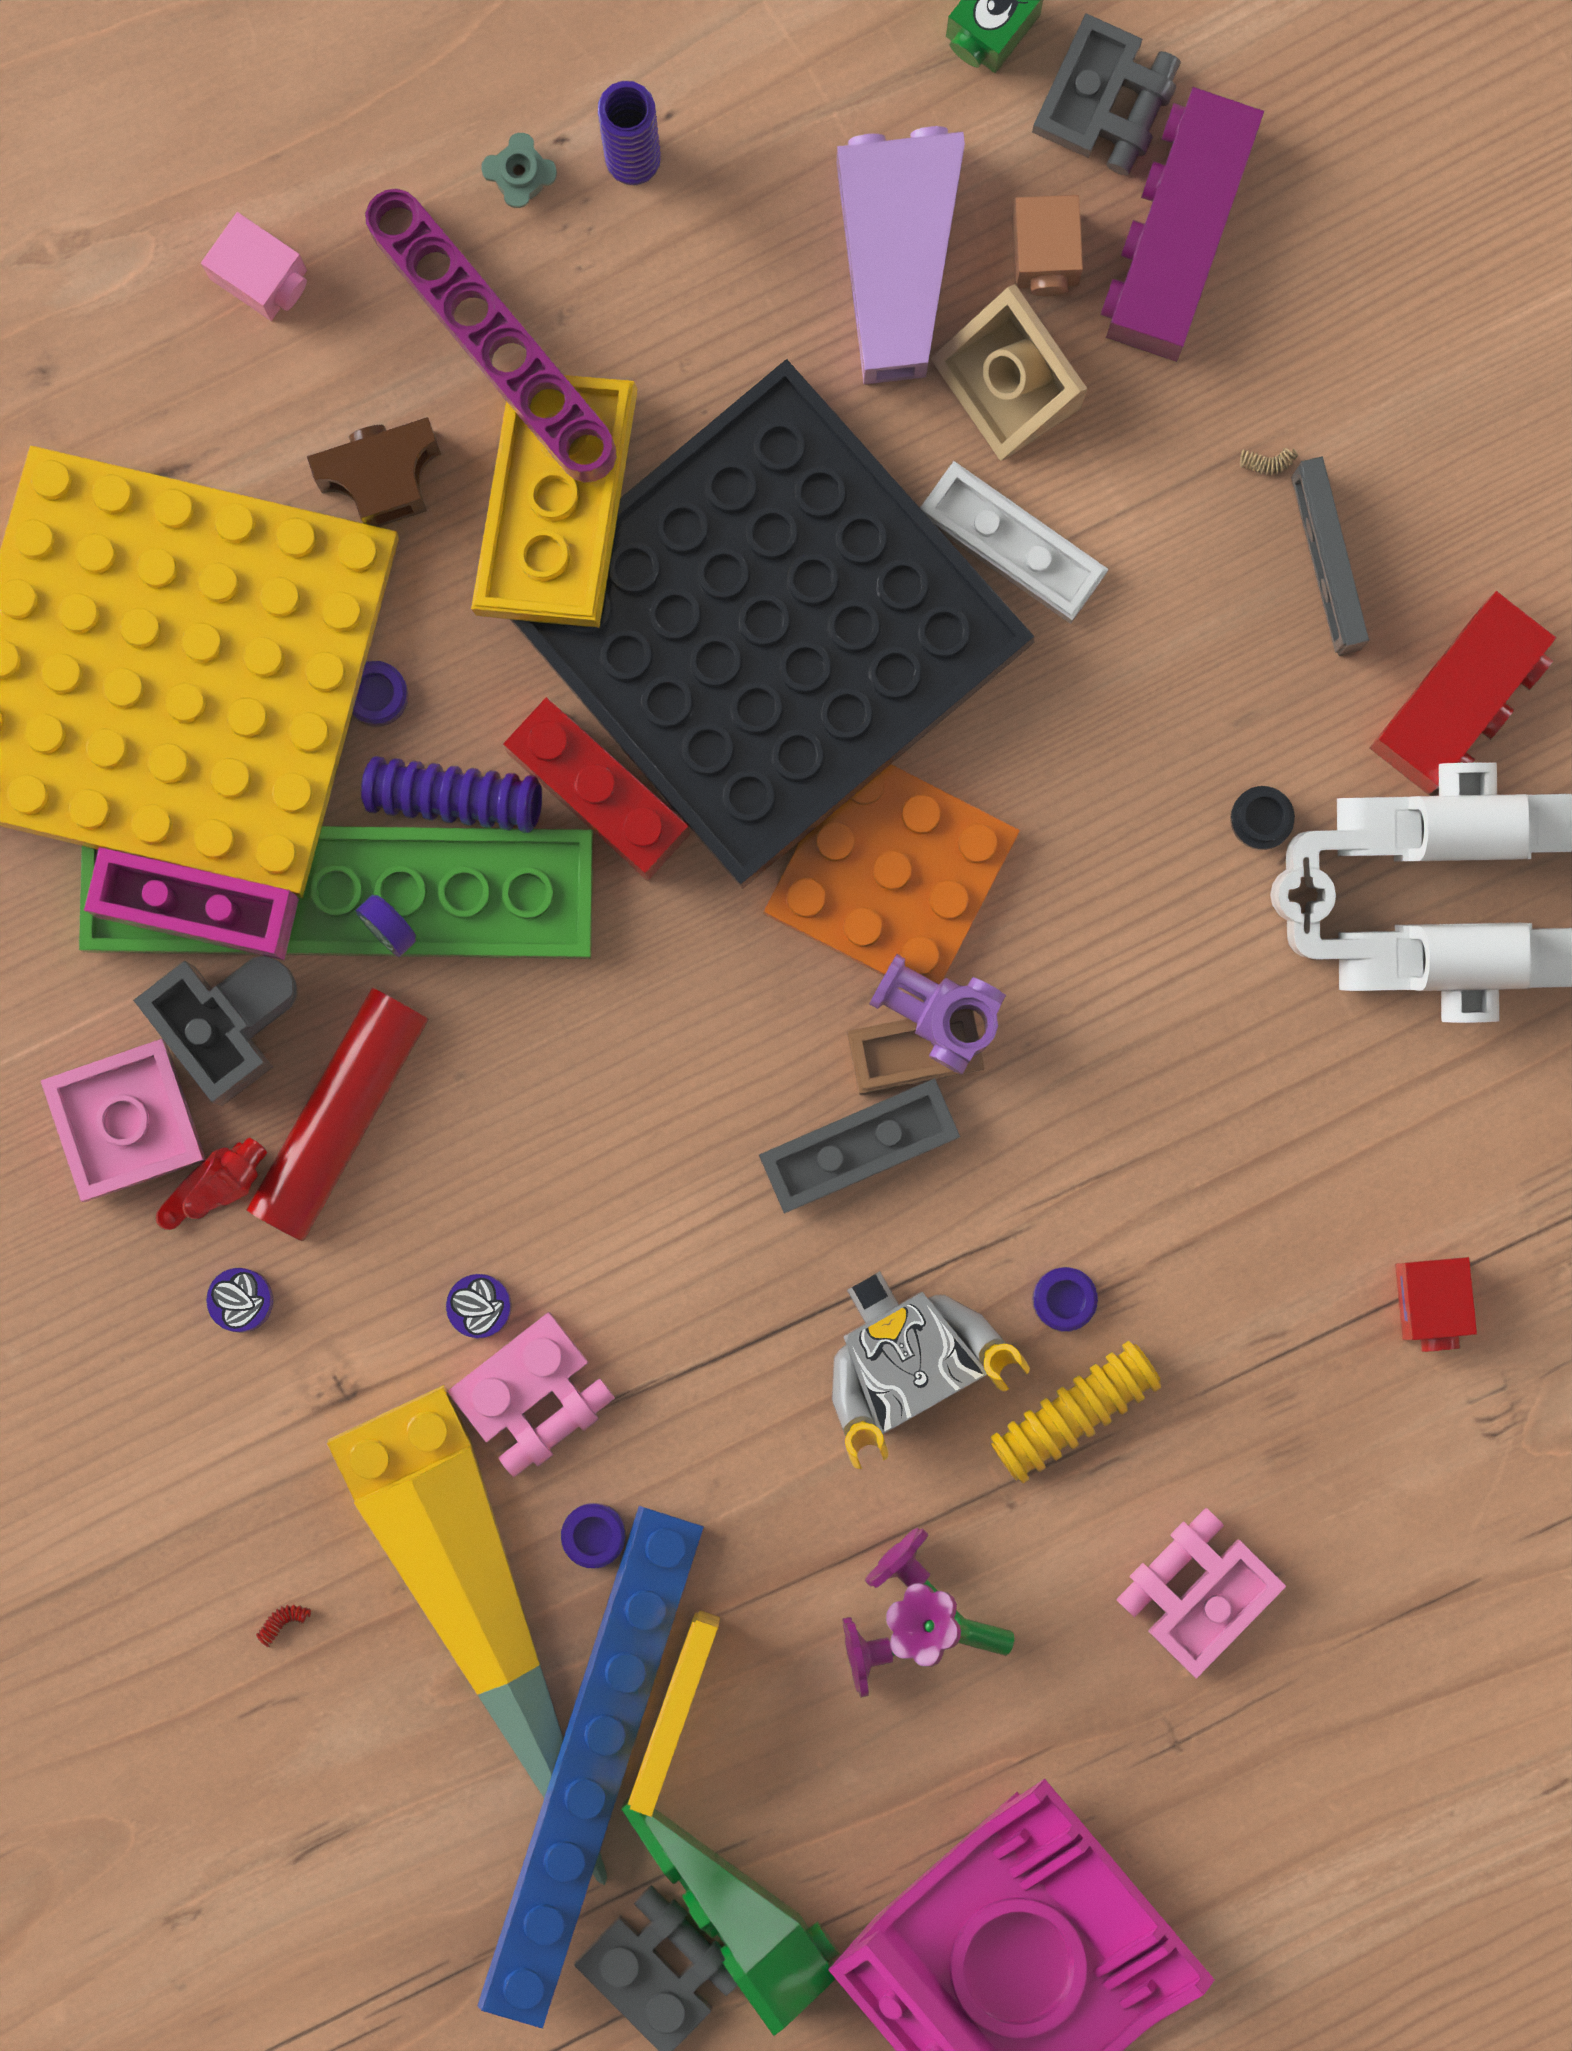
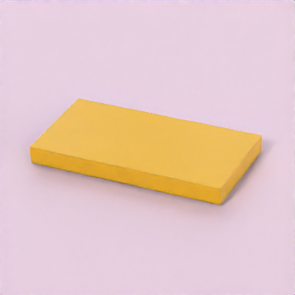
[471,375,638,628]

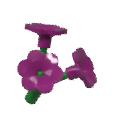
[842,1527,1014,1698]

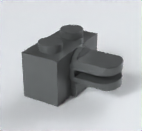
[133,956,297,1106]

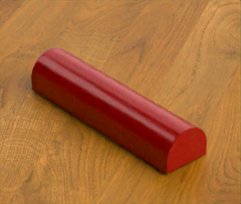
[246,987,429,1241]

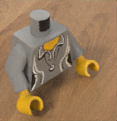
[832,1271,1030,1469]

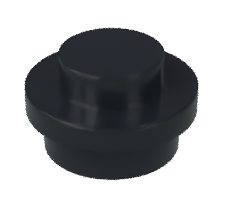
[1230,786,1295,850]

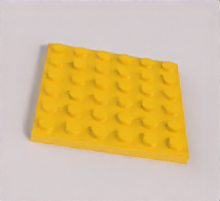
[0,445,399,898]

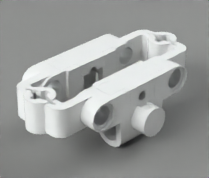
[1270,763,1572,1023]

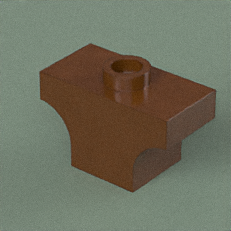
[307,417,441,527]

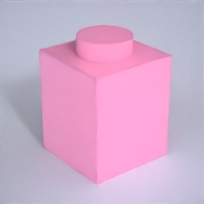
[201,212,307,321]

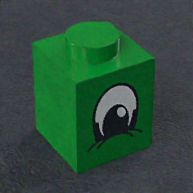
[946,0,1043,73]

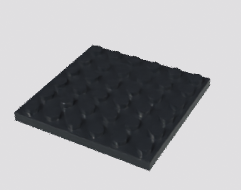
[510,359,1035,889]

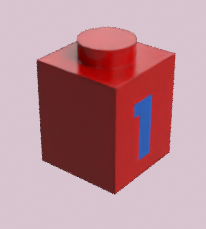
[1395,1257,1477,1352]

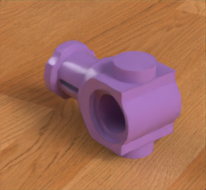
[869,954,1006,1074]

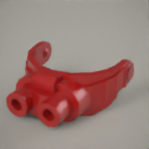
[155,1138,267,1230]

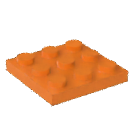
[763,764,1020,984]

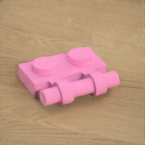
[447,1312,615,1477]
[1116,1508,1286,1679]

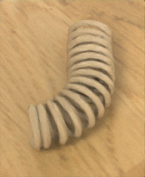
[1240,448,1298,475]

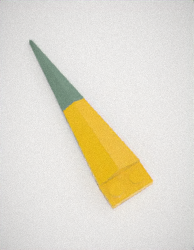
[327,1385,607,1885]

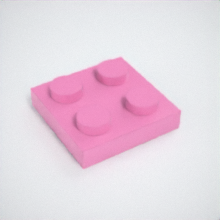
[41,1039,206,1202]

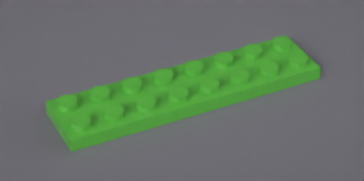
[79,826,593,959]

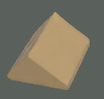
[930,284,1087,461]

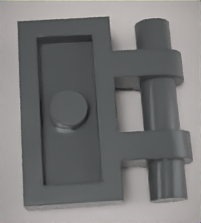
[1032,13,1181,176]
[574,1885,738,2051]

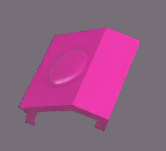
[828,1778,1215,2051]

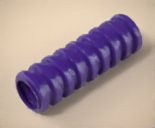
[598,81,661,185]
[361,756,542,833]

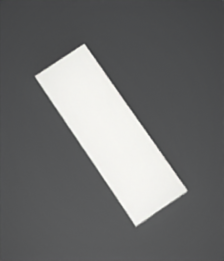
[920,461,1108,624]

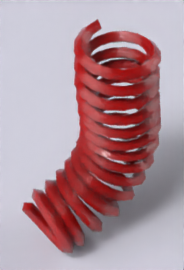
[256,1604,311,1648]

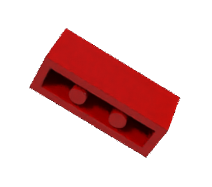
[1369,591,1557,795]
[503,697,690,881]

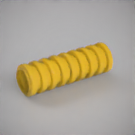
[990,1341,1161,1484]

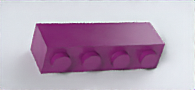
[1100,87,1264,362]

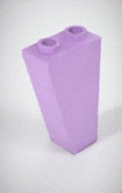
[837,126,965,384]

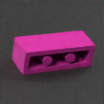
[84,847,299,960]

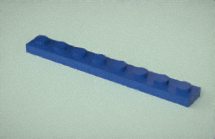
[477,1506,704,2029]

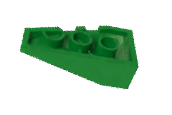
[621,1797,840,2036]

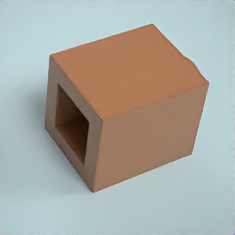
[1012,195,1083,296]

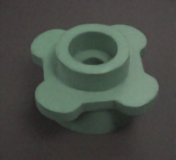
[481,133,557,208]

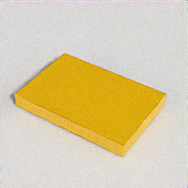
[628,1610,720,1817]

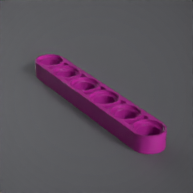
[365,189,617,482]

